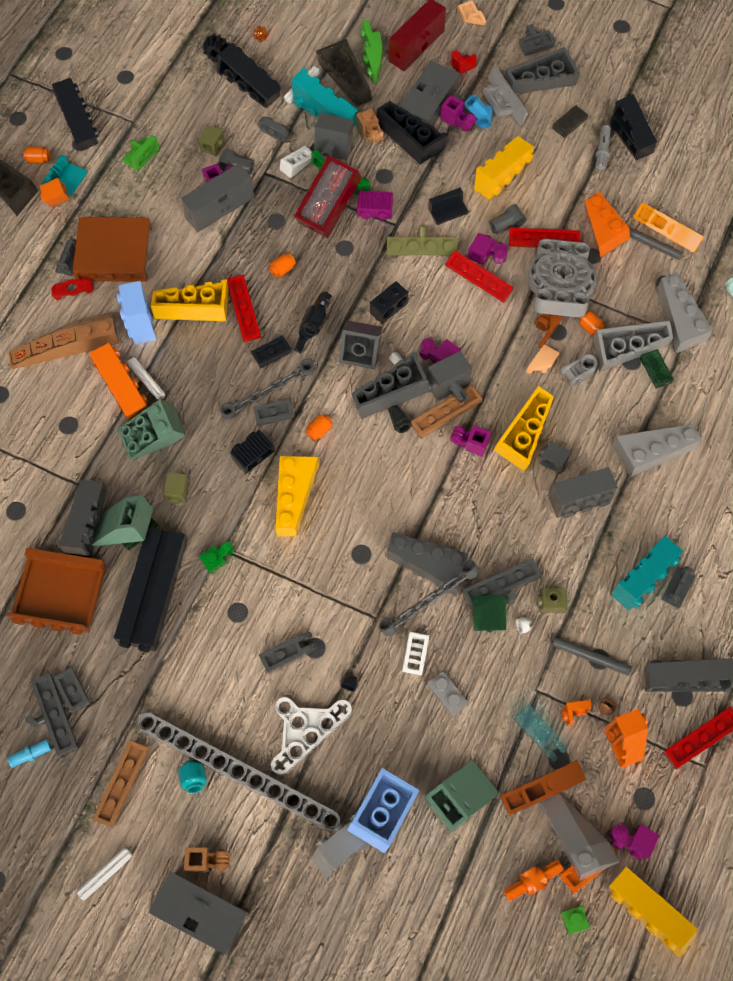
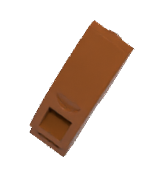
[500,760,586,816]

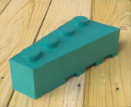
[291,67,358,127]
[611,536,683,611]

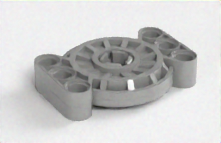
[527,239,597,317]

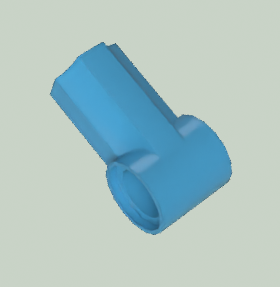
[465,95,493,128]

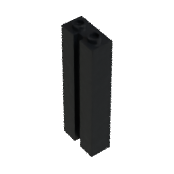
[114,527,188,653]

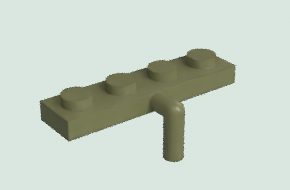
[387,225,458,255]

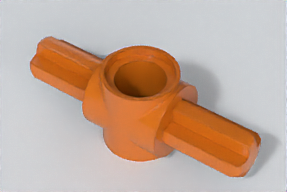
[504,860,563,901]

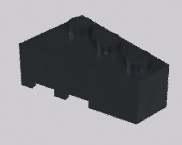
[610,94,657,161]

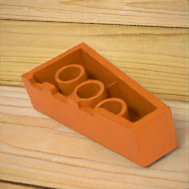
[89,343,148,420]

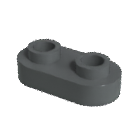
[258,117,289,142]

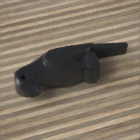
[295,291,332,353]

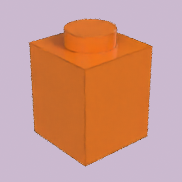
[39,178,70,207]

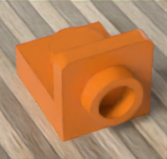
[561,700,592,726]

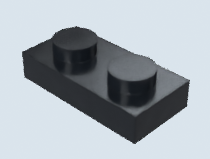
[251,335,292,369]

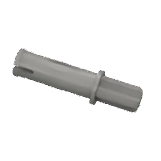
[596,125,611,171]

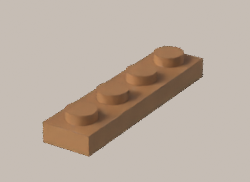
[410,385,483,439]
[92,740,150,828]

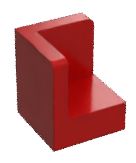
[450,50,477,74]

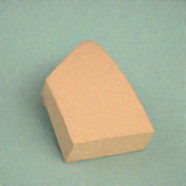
[457,0,486,25]
[526,344,560,373]

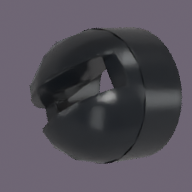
[341,674,358,692]

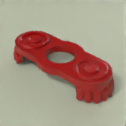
[51,278,94,300]

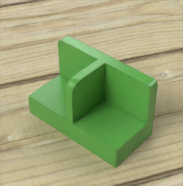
[123,134,160,171]

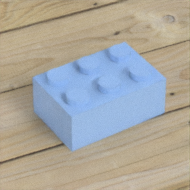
[117,281,156,344]
[347,768,420,853]

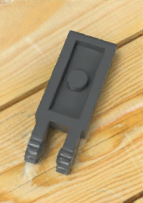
[259,632,318,674]

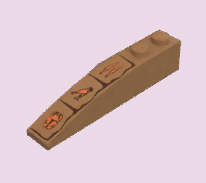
[8,312,119,369]

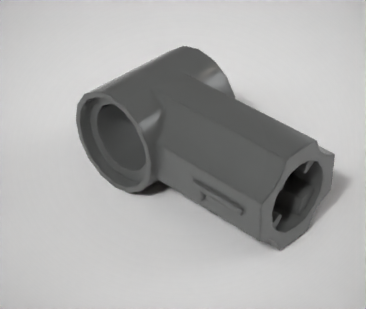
[218,149,255,175]
[489,204,526,234]

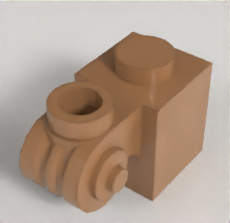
[356,108,384,144]
[184,847,231,872]

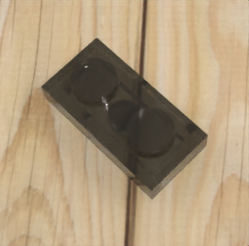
[552,105,588,138]

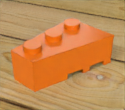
[585,191,630,258]
[604,708,648,768]

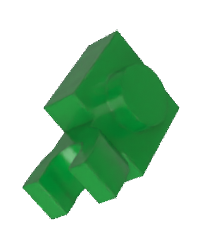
[198,541,235,574]

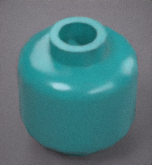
[178,760,207,793]

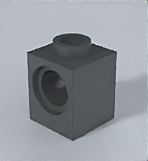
[539,441,571,474]

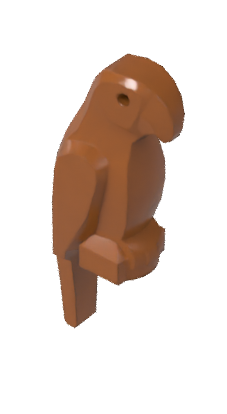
[535,314,563,348]

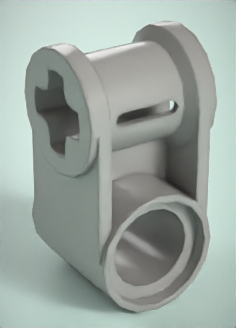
[560,354,597,387]

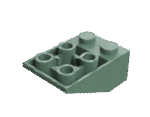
[118,399,186,461]
[92,495,153,546]
[424,760,500,834]

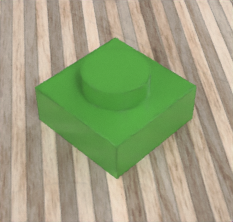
[561,906,590,934]

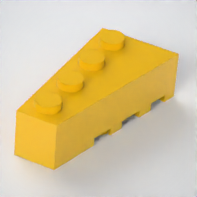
[474,136,534,200]
[151,279,229,321]
[493,386,554,471]
[276,456,319,536]
[609,867,698,958]

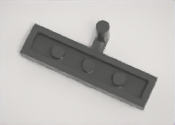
[462,559,542,609]
[25,673,79,757]

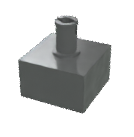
[315,113,354,160]
[339,320,383,369]
[427,351,472,404]

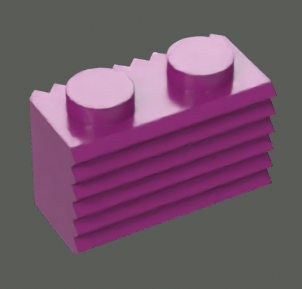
[357,190,393,220]

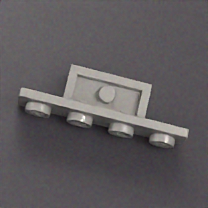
[482,66,528,126]

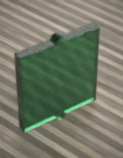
[472,593,506,633]

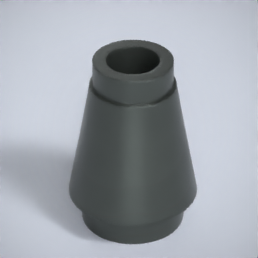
[388,405,411,433]

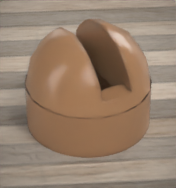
[599,698,616,715]

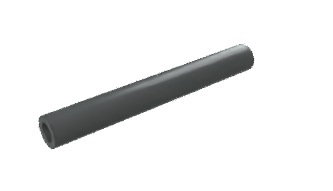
[628,226,683,260]
[552,637,632,676]

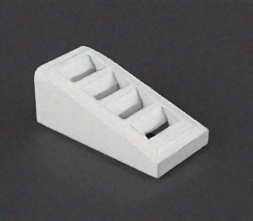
[280,146,312,178]
[402,632,429,675]

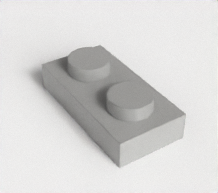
[427,671,468,717]

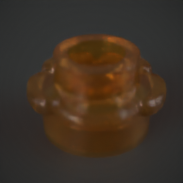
[254,25,267,42]

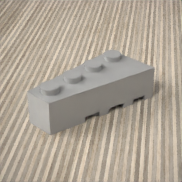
[657,272,713,354]
[593,321,673,372]
[612,424,702,477]
[311,812,368,879]

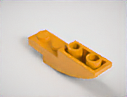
[633,202,704,253]

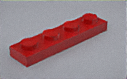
[509,228,580,248]
[445,250,514,303]
[226,274,261,342]
[663,706,733,769]

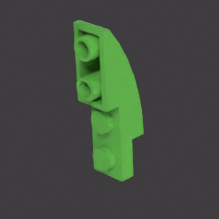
[360,20,382,84]

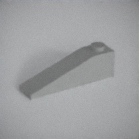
[540,793,619,881]

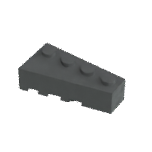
[504,47,580,94]
[59,480,107,558]

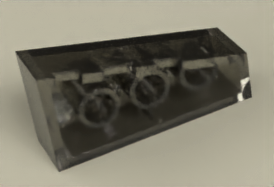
[0,159,38,216]

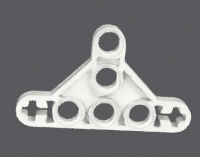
[271,697,352,776]

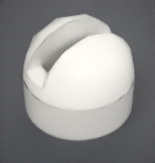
[516,617,532,634]

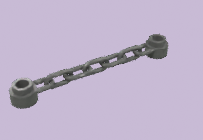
[220,359,315,420]
[379,560,479,636]

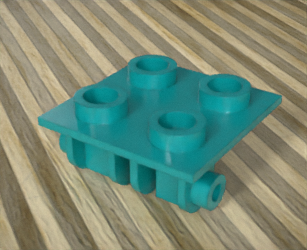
[41,155,88,197]

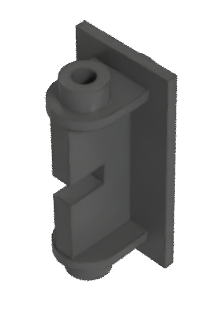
[55,238,76,276]
[661,566,696,609]

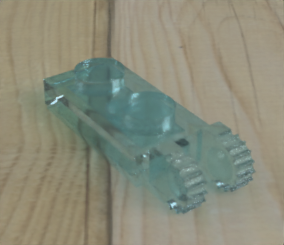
[514,705,567,762]

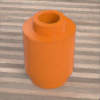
[23,146,51,164]
[269,253,296,278]
[579,311,606,336]
[305,414,332,442]

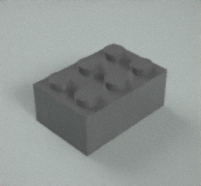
[549,467,618,518]

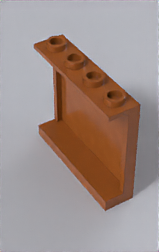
[72,216,152,282]
[7,548,107,635]

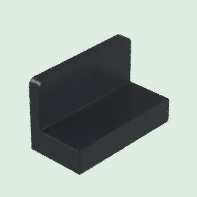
[428,187,468,225]

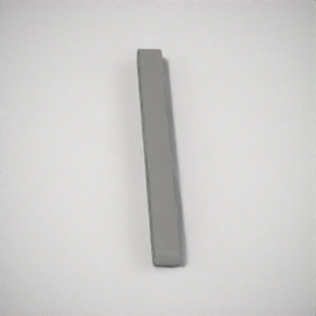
[138,713,341,832]

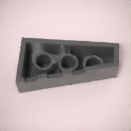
[351,351,430,419]
[387,532,469,597]
[644,658,733,692]

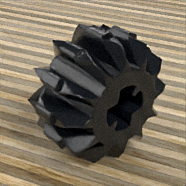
[202,33,230,63]

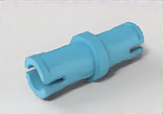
[7,739,52,768]

